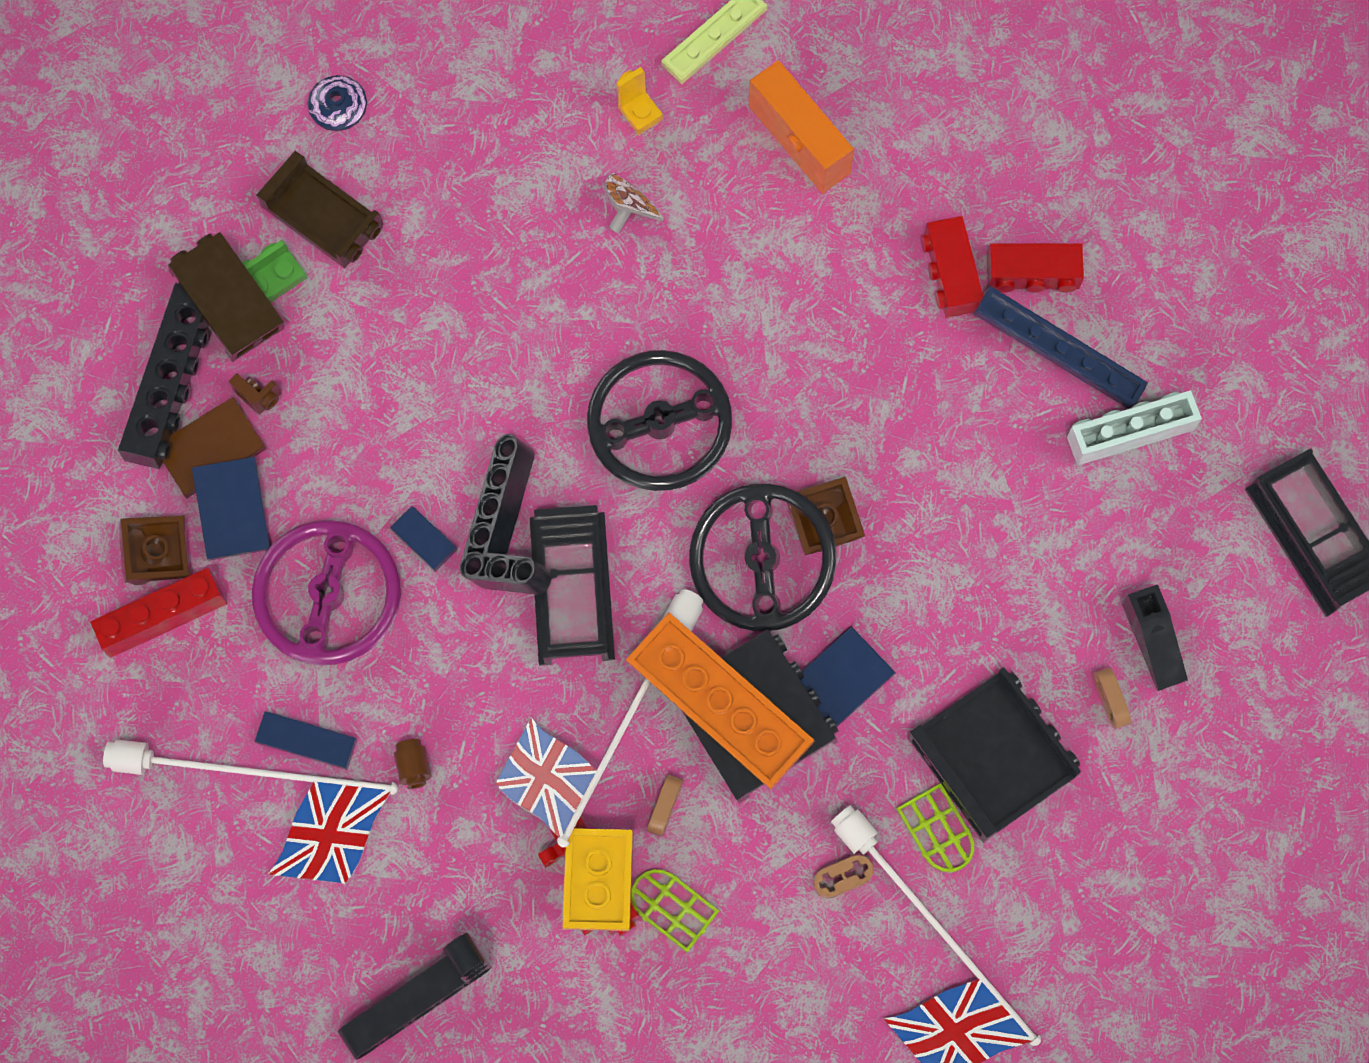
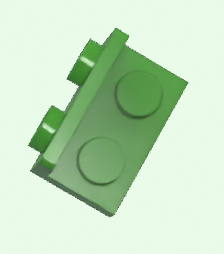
[242,240,308,303]

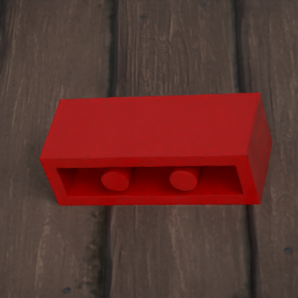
[921,216,983,318]
[987,243,1084,293]

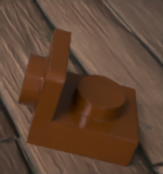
[228,373,281,415]

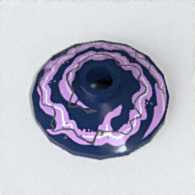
[307,75,367,131]

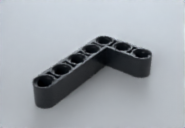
[460,434,552,595]
[338,933,492,1060]

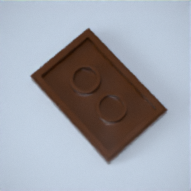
[163,397,266,499]

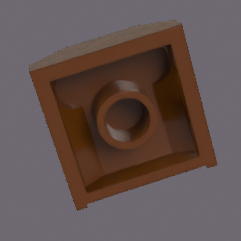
[787,476,865,556]
[119,515,190,585]

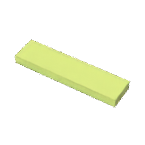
[661,0,768,84]

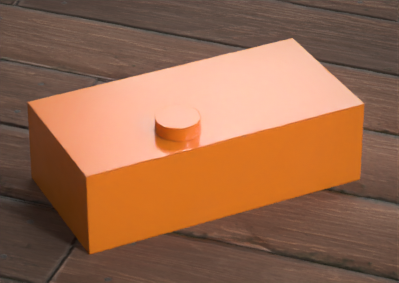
[749,60,854,194]

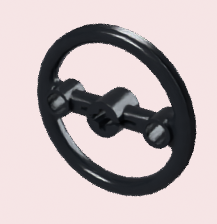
[587,350,732,491]
[689,484,837,631]

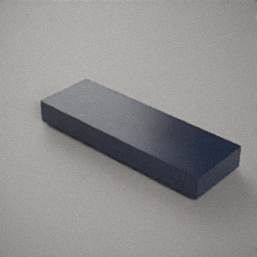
[254,711,357,770]

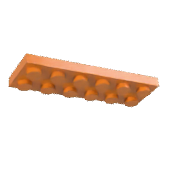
[626,612,815,790]

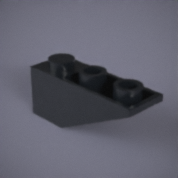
[1122,584,1188,691]

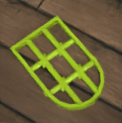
[896,783,974,873]
[631,869,719,953]

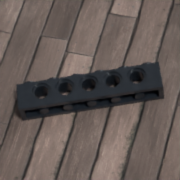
[118,282,208,469]

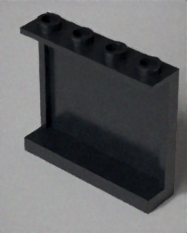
[681,629,839,803]
[907,667,1081,843]

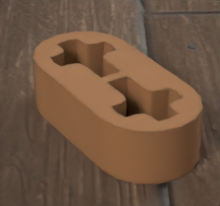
[1093,667,1131,729]
[647,774,684,837]
[813,855,874,899]

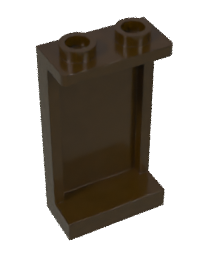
[256,150,383,269]
[168,232,284,362]

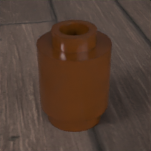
[394,739,432,789]

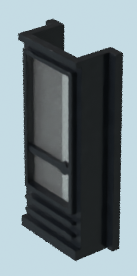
[1245,448,1369,617]
[530,505,615,666]

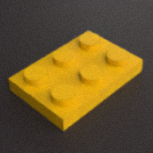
[563,828,633,931]

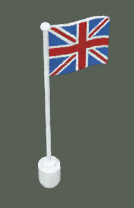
[496,589,703,847]
[103,739,398,884]
[831,805,1041,1063]

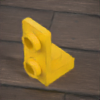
[616,67,663,135]

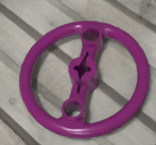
[252,520,401,666]

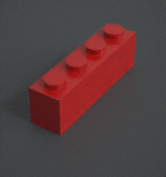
[90,568,227,658]

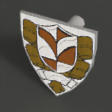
[604,173,664,233]

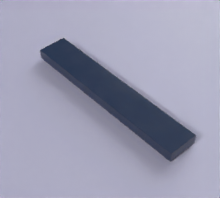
[973,286,1148,409]

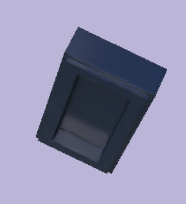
[390,506,457,572]

